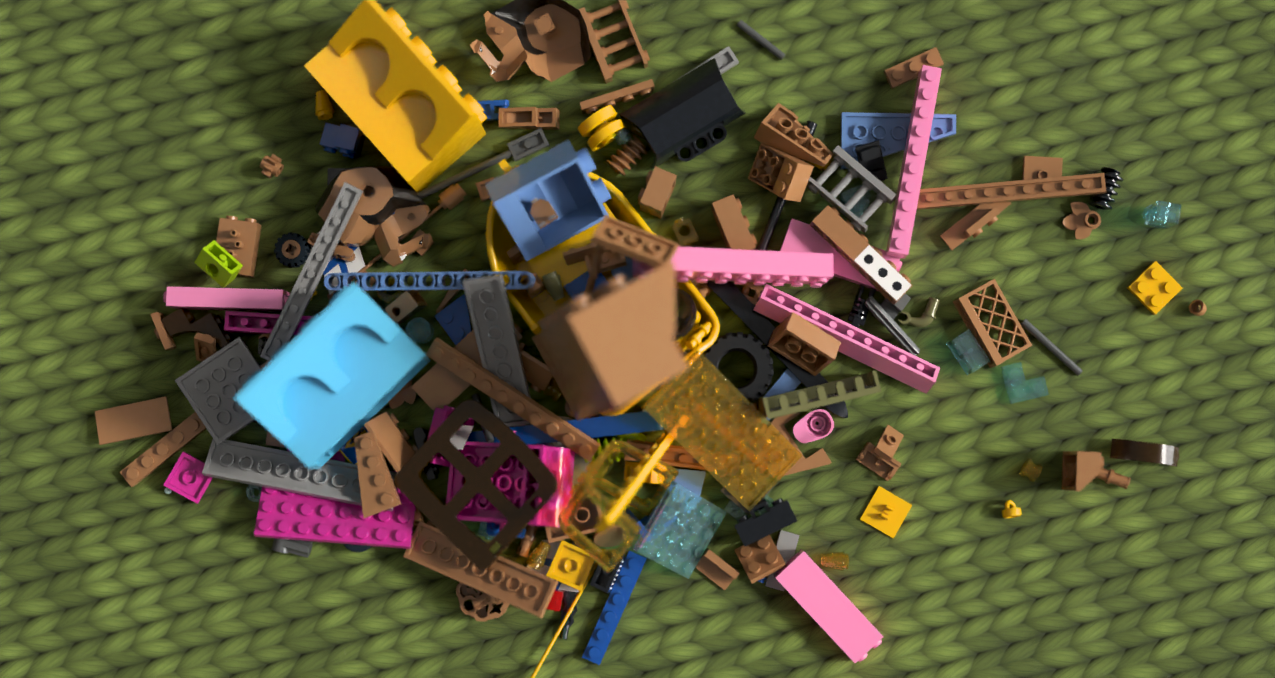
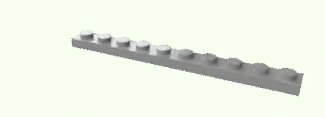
[260,182,363,362]

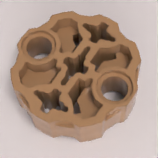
[456,582,510,622]

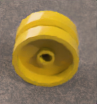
[577,105,627,151]

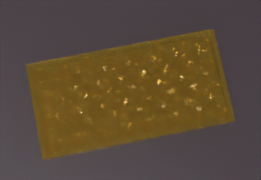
[642,350,803,512]

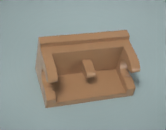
[855,442,901,481]

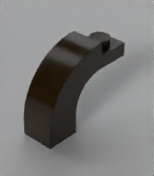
[1110,439,1179,467]

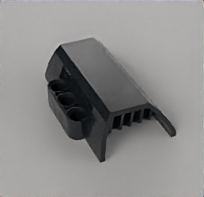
[619,58,746,170]

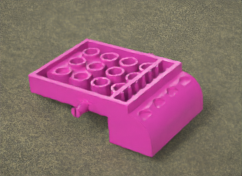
[446,431,575,531]

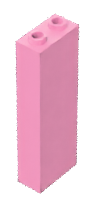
[780,219,902,291]
[164,287,290,312]
[773,549,883,663]

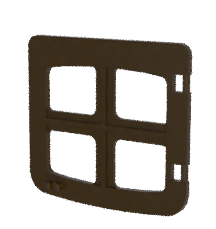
[394,400,558,570]

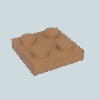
[734,535,786,584]

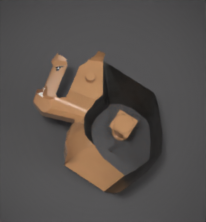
[470,0,591,82]
[315,166,433,267]

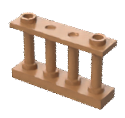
[578,0,650,83]

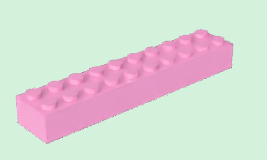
[632,247,833,288]

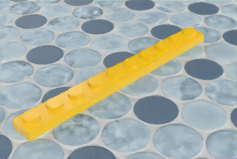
[594,409,692,534]

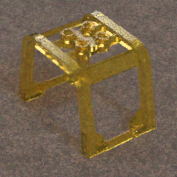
[558,440,679,572]

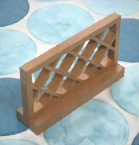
[953,279,1032,368]

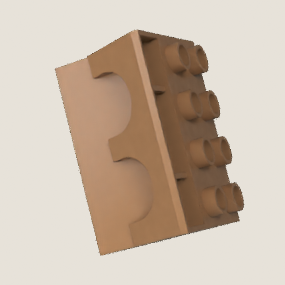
[532,261,689,421]

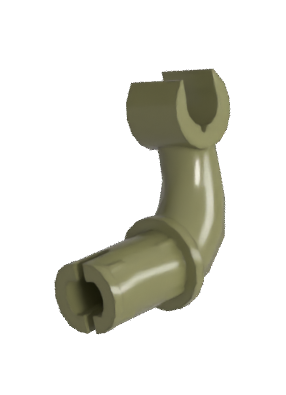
[897,297,940,328]

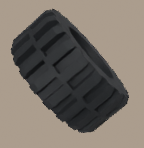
[699,332,774,406]

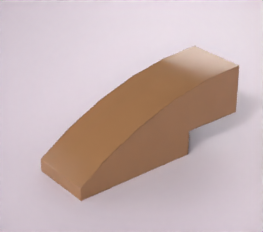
[499,107,560,130]

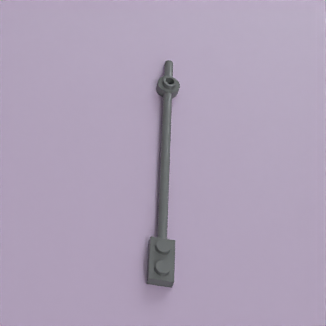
[417,128,550,199]

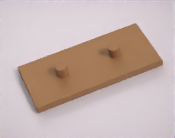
[95,397,172,445]

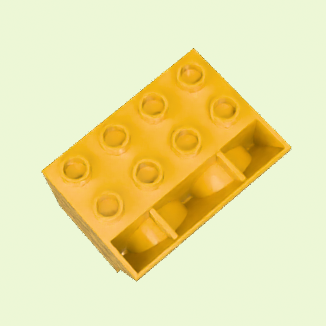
[304,0,487,193]

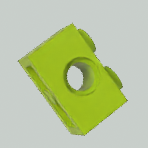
[194,240,243,288]

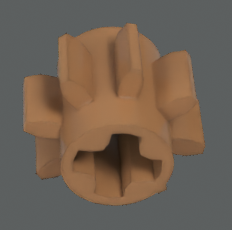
[260,154,284,179]

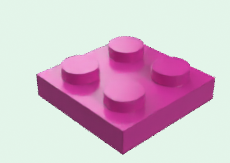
[163,451,213,504]

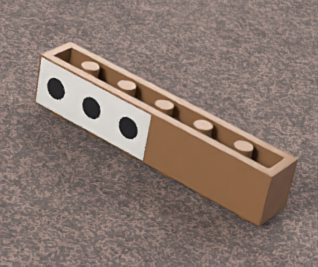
[810,205,913,305]

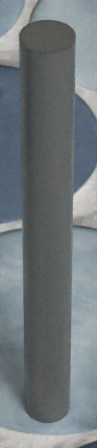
[1021,319,1083,376]

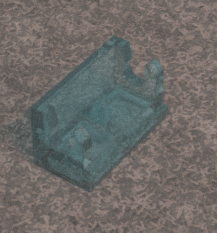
[946,329,990,375]

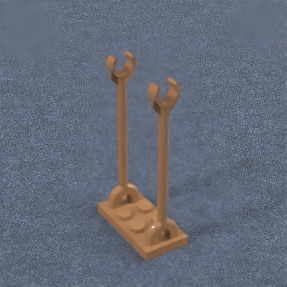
[584,215,679,295]

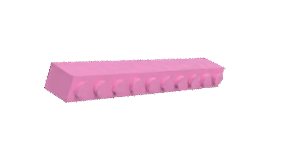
[885,65,942,259]
[753,284,940,394]

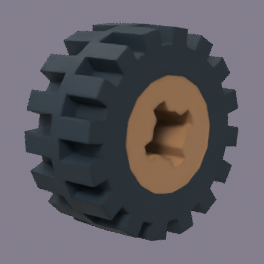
[274,232,311,268]

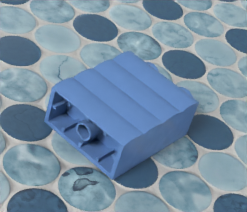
[485,140,611,261]

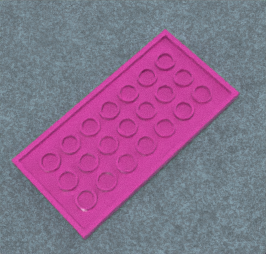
[254,471,416,549]

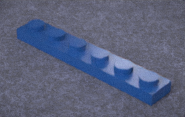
[582,550,647,665]

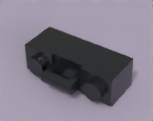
[734,497,797,547]

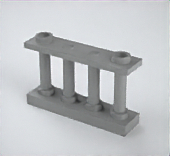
[807,145,896,233]

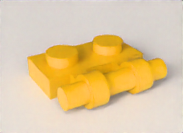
[673,322,712,352]

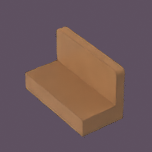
[695,549,740,590]

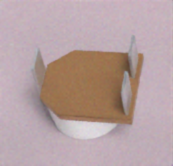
[530,198,558,229]

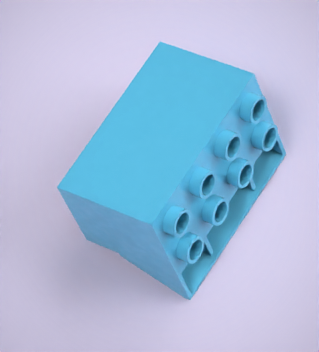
[234,282,431,469]

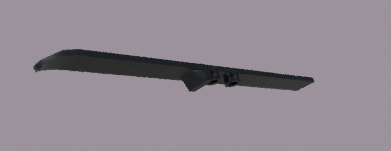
[693,245,848,418]

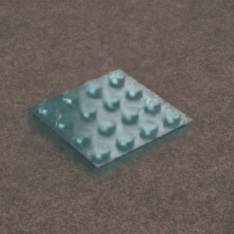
[633,480,727,579]

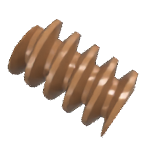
[606,134,648,176]

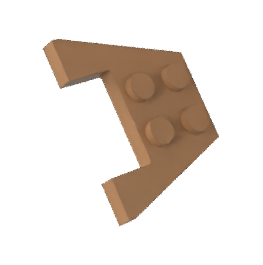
[752,412,832,479]

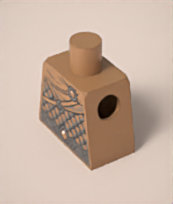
[385,290,428,324]

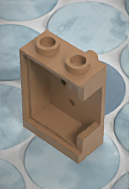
[216,215,262,278]

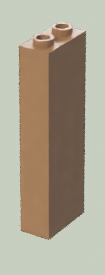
[411,323,523,412]

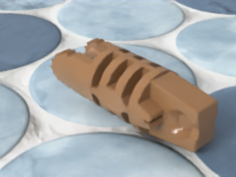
[307,232,356,262]

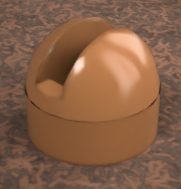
[1189,300,1207,316]

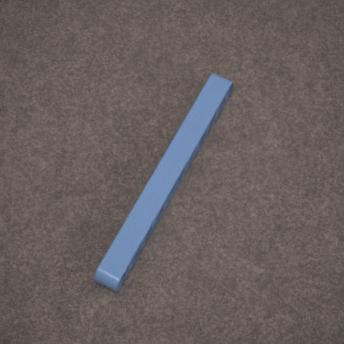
[324,271,536,291]

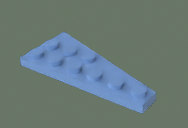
[840,112,956,170]

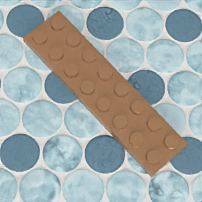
[403,521,558,618]

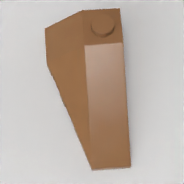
[754,103,834,167]

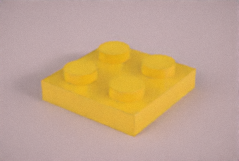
[1127,261,1183,315]
[546,540,597,592]

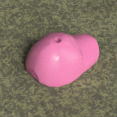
[793,409,834,443]

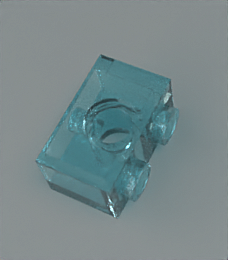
[1143,201,1182,229]

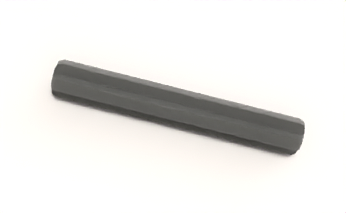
[865,297,920,356]

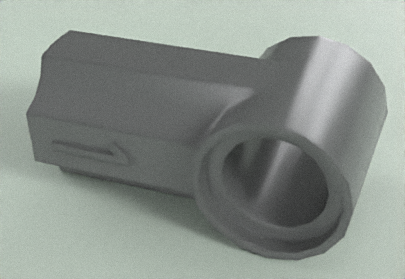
[271,538,313,558]

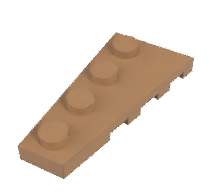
[354,431,401,519]

